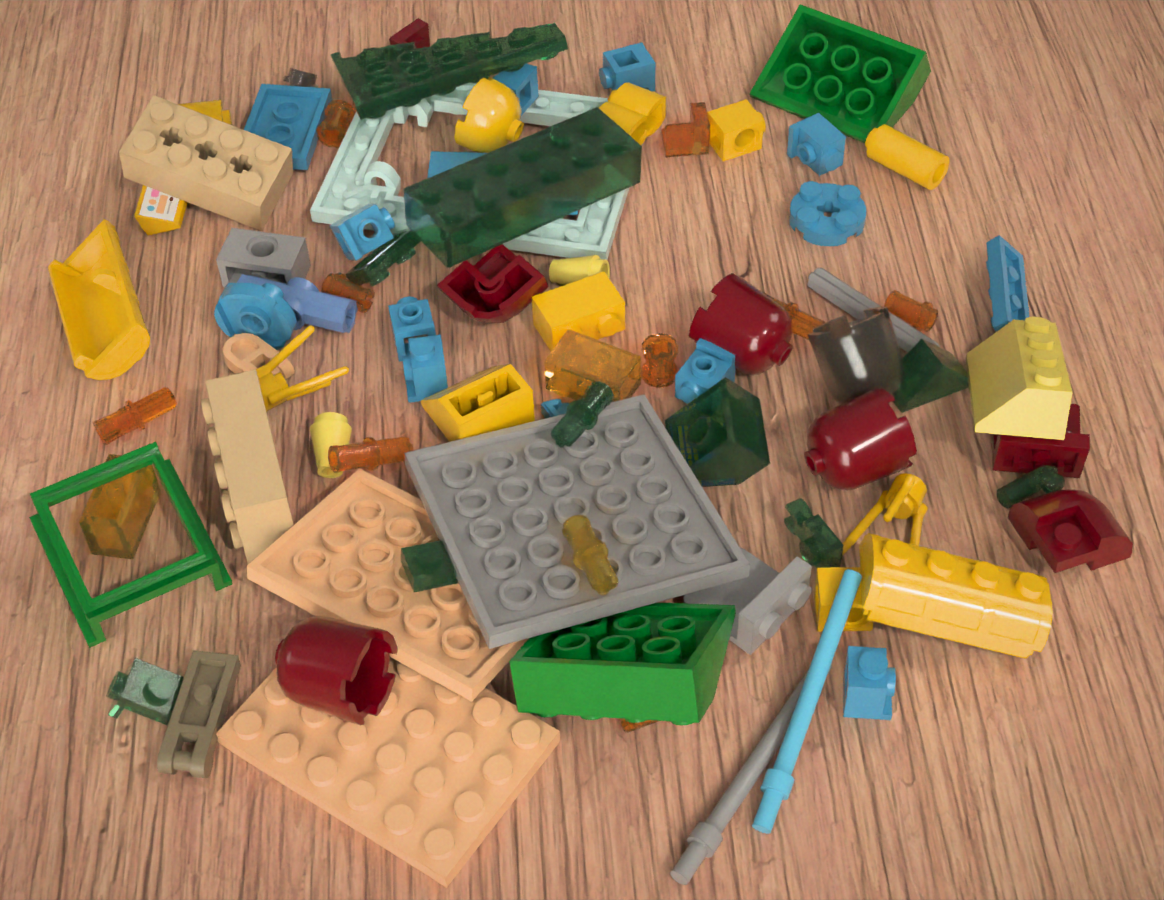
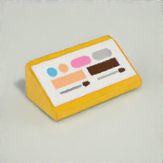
[135,185,188,236]

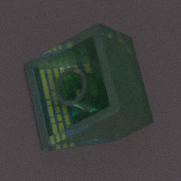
[665,377,770,487]

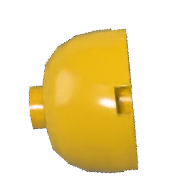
[454,77,524,153]

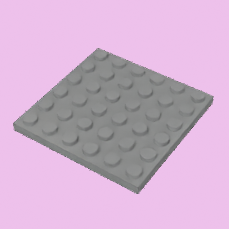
[404,395,750,649]

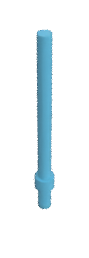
[752,569,862,834]

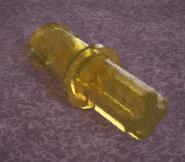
[562,515,618,595]

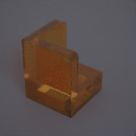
[661,102,710,158]

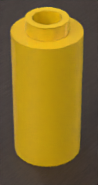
[865,124,950,190]

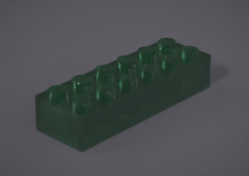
[403,107,642,268]

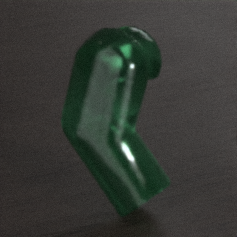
[996,465,1065,509]

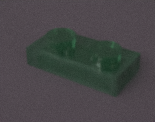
[345,226,425,287]

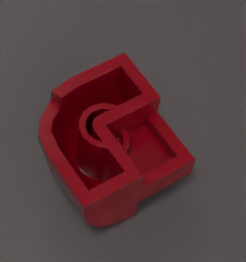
[437,242,549,324]
[1008,489,1133,573]

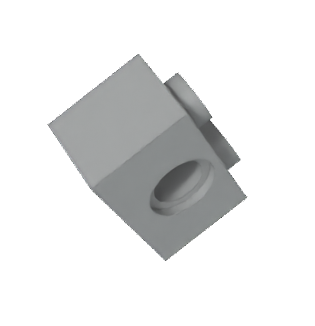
[216,228,311,288]

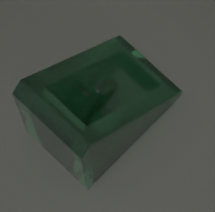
[881,338,969,413]

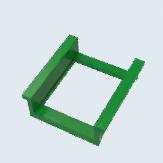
[29,442,233,648]

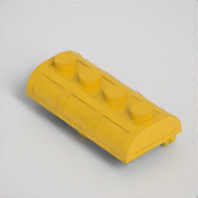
[48,219,150,380]
[859,533,1053,659]

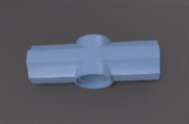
[237,274,358,333]

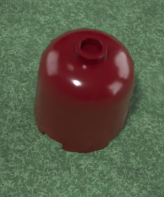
[688,273,793,375]
[804,388,917,491]
[275,616,398,725]

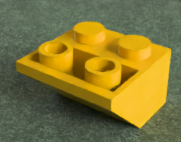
[421,364,535,442]

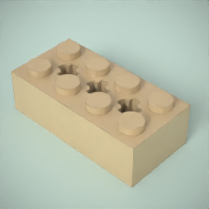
[119,95,293,231]
[201,369,293,564]

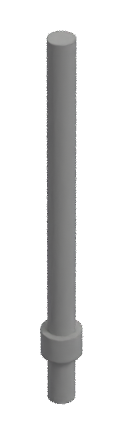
[670,665,832,885]

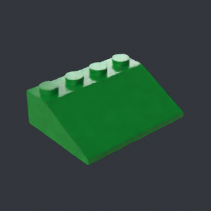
[749,4,931,143]
[509,602,736,726]

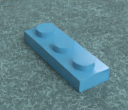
[986,235,1030,332]

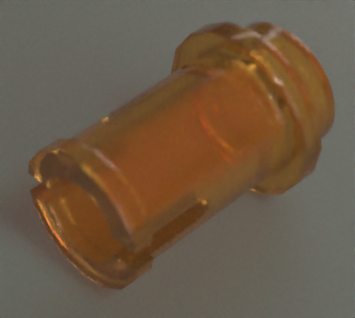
[321,272,375,313]
[884,290,938,332]

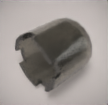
[808,306,905,404]

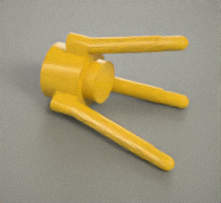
[256,325,349,412]
[837,473,928,555]

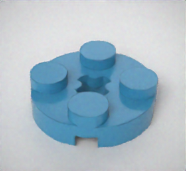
[789,181,866,246]
[214,283,297,350]

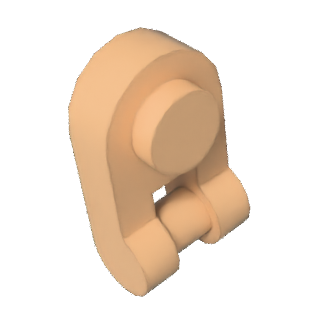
[223,333,295,380]

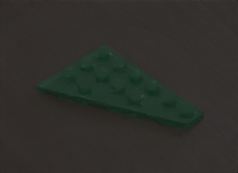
[331,23,568,120]

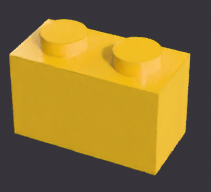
[532,271,625,356]

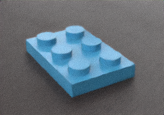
[244,84,332,170]

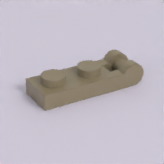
[157,650,241,778]

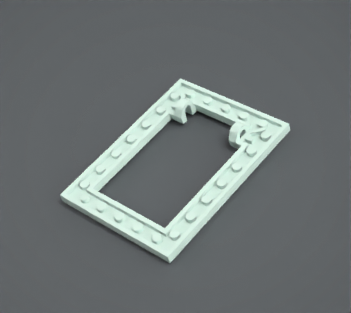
[310,69,643,260]

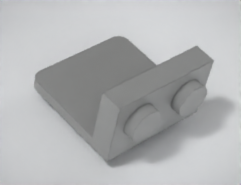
[683,548,812,655]

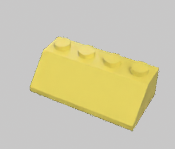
[966,317,1072,440]

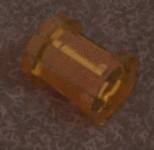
[316,100,356,148]
[642,333,678,388]

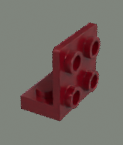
[992,404,1090,479]

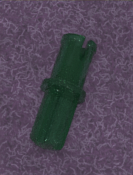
[551,381,614,448]

